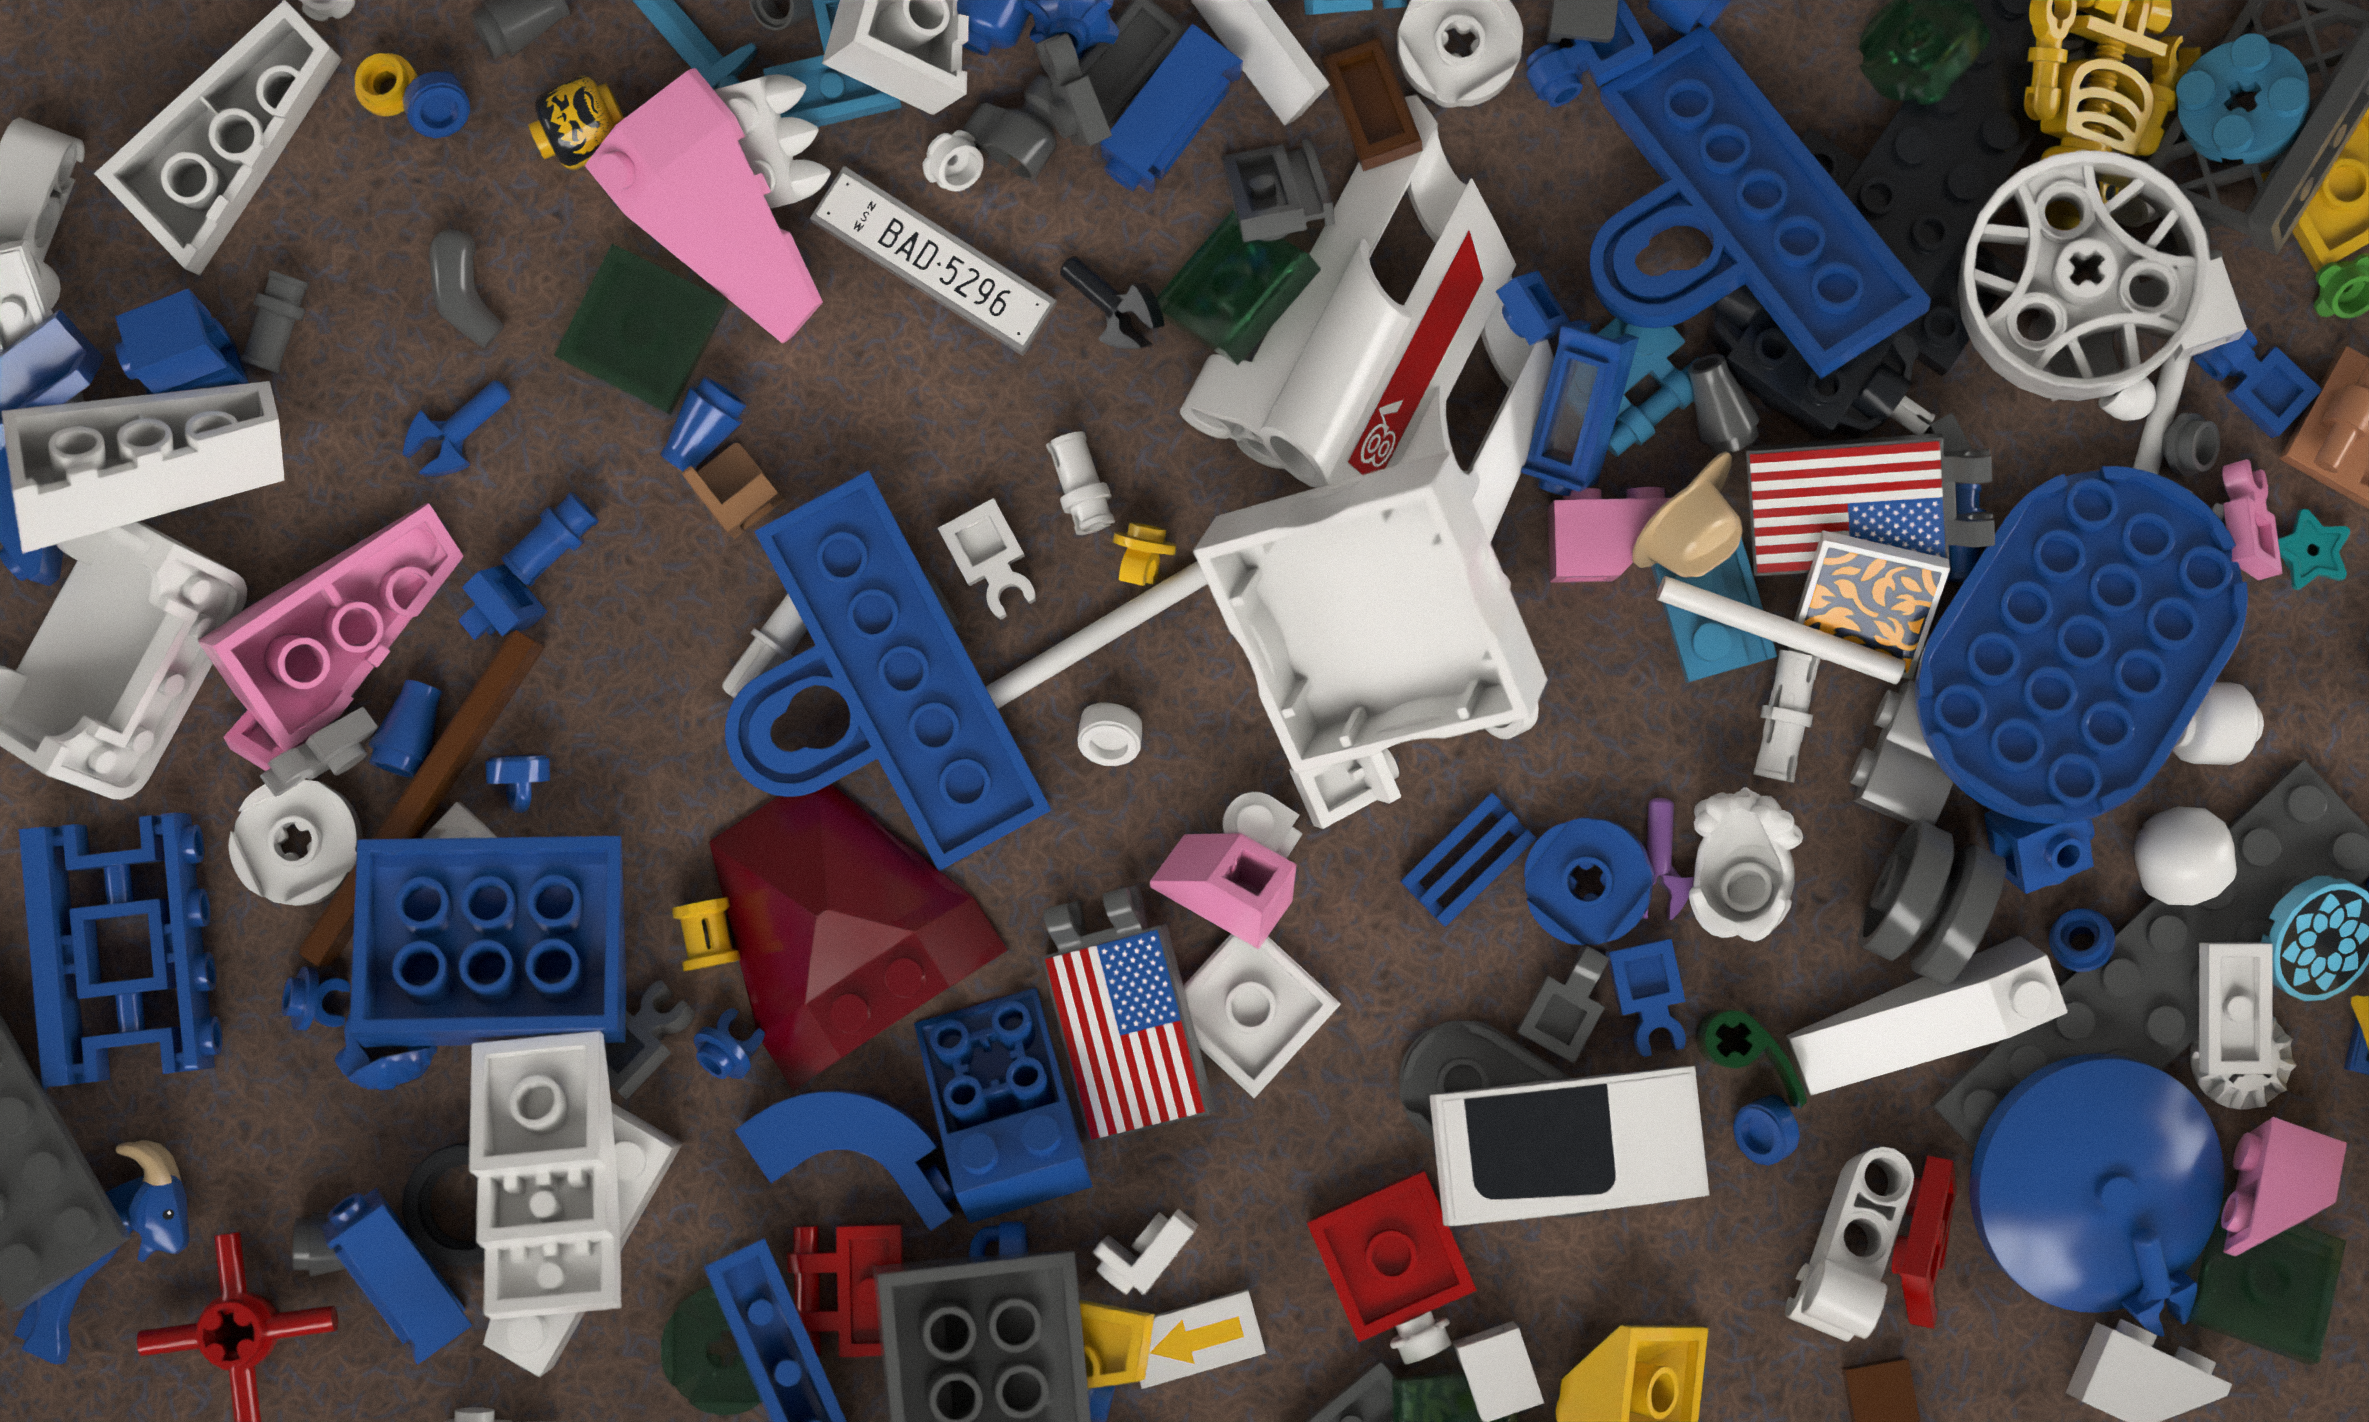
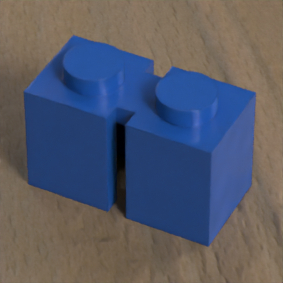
[115,288,249,395]

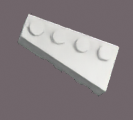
[94,0,342,275]
[822,0,969,115]
[1,381,284,553]

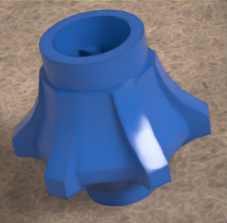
[1023,0,1119,59]

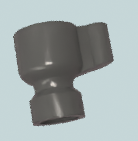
[962,75,1057,181]

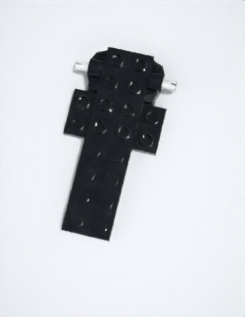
[1696,0,2099,441]

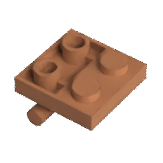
[2278,346,2369,509]

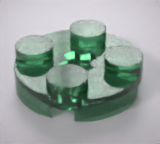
[1858,0,1991,105]
[660,1285,761,1415]

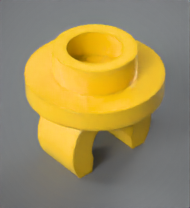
[1113,522,1177,586]

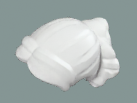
[1689,787,1803,942]

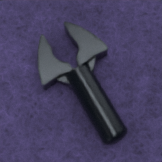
[1060,256,1165,349]

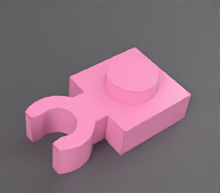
[2223,459,2283,580]

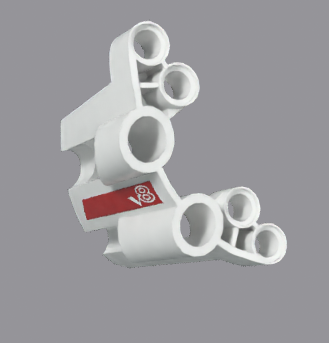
[1180,95,1554,589]

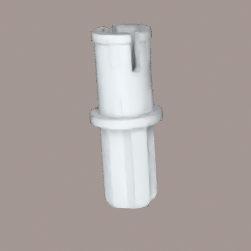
[722,594,808,698]

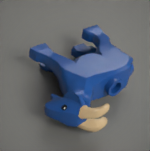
[14,1140,190,1365]

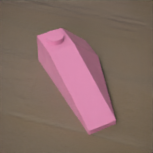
[584,68,823,343]
[198,503,464,752]

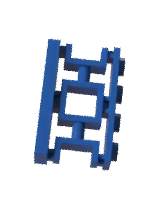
[19,812,223,1088]

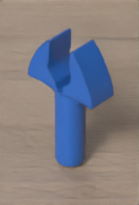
[403,380,511,477]
[2121,1227,2197,1337]

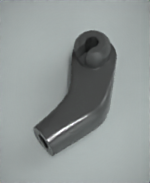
[429,228,505,349]

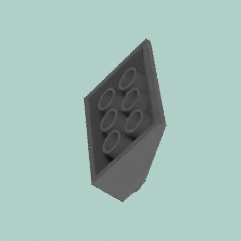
[873,1250,1091,1422]

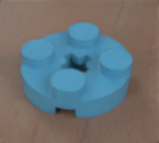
[2176,33,2311,164]

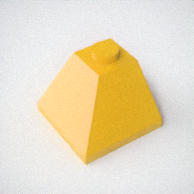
[1555,1325,1708,1422]

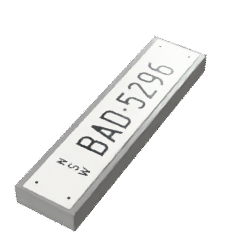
[810,166,1057,356]

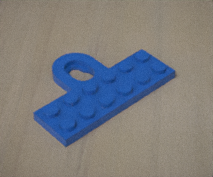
[1590,26,1931,379]
[725,470,1052,871]

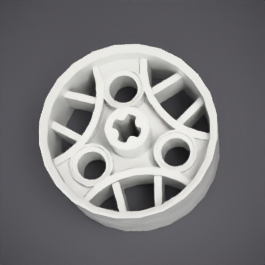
[1957,150,2210,401]

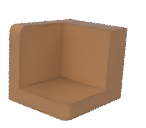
[681,443,785,539]

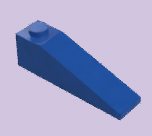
[703,1238,846,1422]

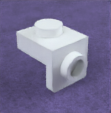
[1289,749,1401,829]

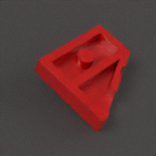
[1892,1156,1957,1329]

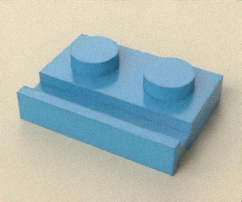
[1651,537,1777,683]

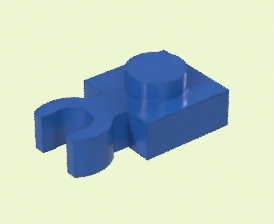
[1606,939,1686,1057]

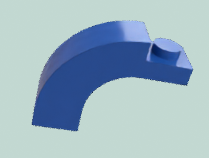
[735,1089,956,1231]

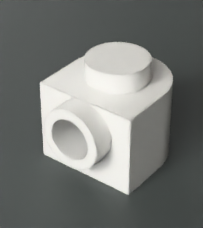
[1222,792,1303,859]

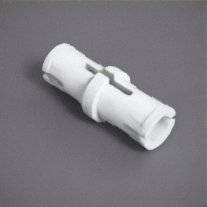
[1753,650,1821,783]

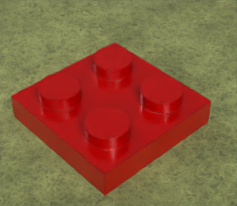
[1306,1169,1477,1343]

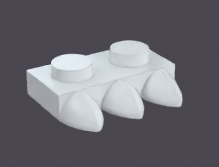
[714,74,831,209]

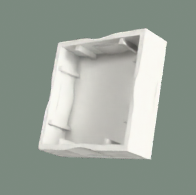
[1193,451,1547,773]

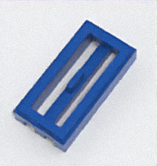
[1399,793,1537,927]

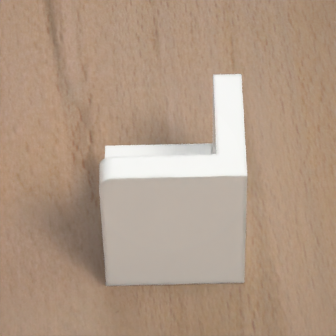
[1452,1321,1544,1422]

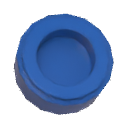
[402,71,470,138]
[485,754,550,814]
[1733,1094,1800,1166]
[969,1221,1028,1257]

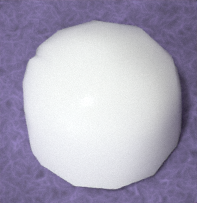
[2134,806,2237,905]

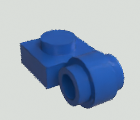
[1526,0,1654,107]
[2193,328,2322,438]

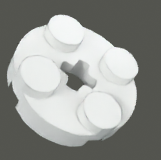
[1397,0,1523,108]
[228,779,363,906]

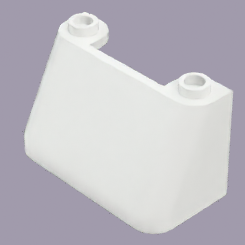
[0,521,247,800]

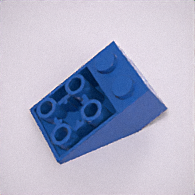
[914,987,1093,1223]

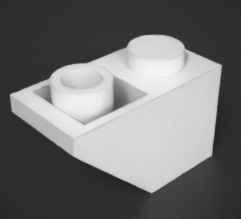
[2066,1319,2232,1422]

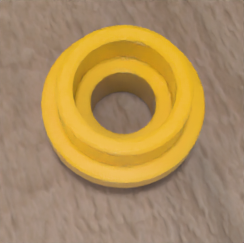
[355,53,418,116]

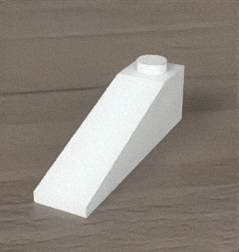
[1786,936,2068,1095]

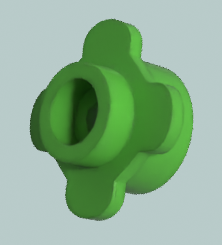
[2314,253,2369,319]

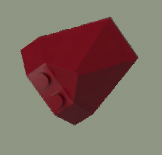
[709,784,1008,1091]

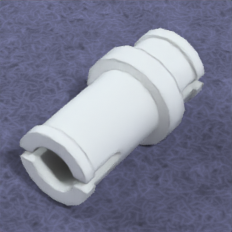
[1046,431,1115,535]

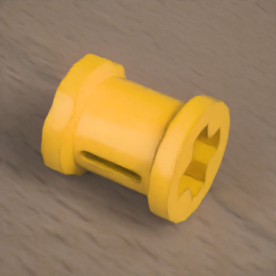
[671,897,741,972]

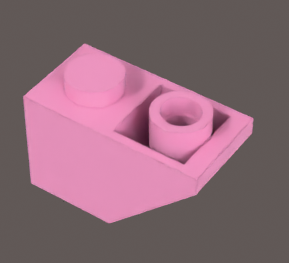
[1548,487,1671,583]
[1150,833,1296,949]
[2221,1117,2347,1257]

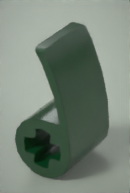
[1696,1009,1807,1109]

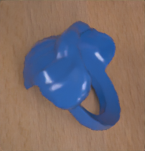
[335,1014,437,1091]

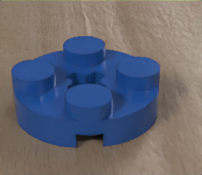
[1524,816,1655,945]

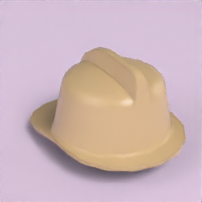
[1632,451,1742,578]

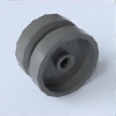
[1858,819,2006,986]

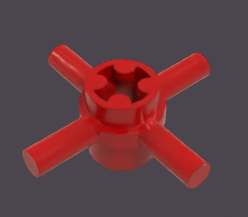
[137,1231,338,1422]

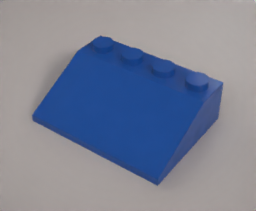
[350,836,626,1047]

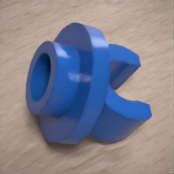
[281,966,351,1031]
[694,1008,765,1079]

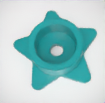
[2278,508,2351,590]

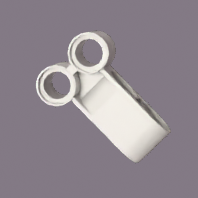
[0,117,85,309]
[1785,1147,1914,1342]

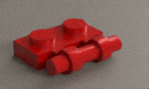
[787,1223,903,1357]

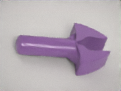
[1643,798,1694,920]

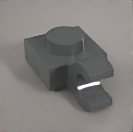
[1516,945,1609,1063]

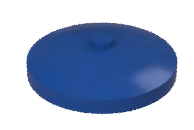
[1969,1053,2224,1313]

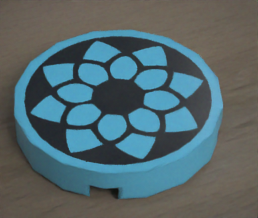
[2261,875,2369,1001]

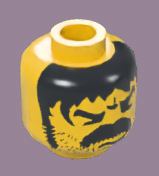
[528,76,624,170]

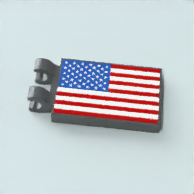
[1746,433,1995,576]
[1041,885,1216,1144]

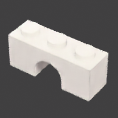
[2028,257,2247,402]

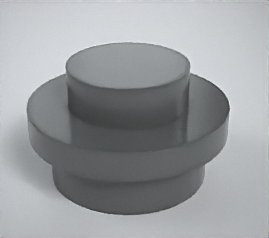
[2162,412,2220,476]

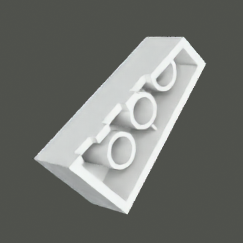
[483,1102,683,1377]

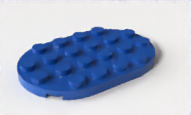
[1915,466,2248,824]

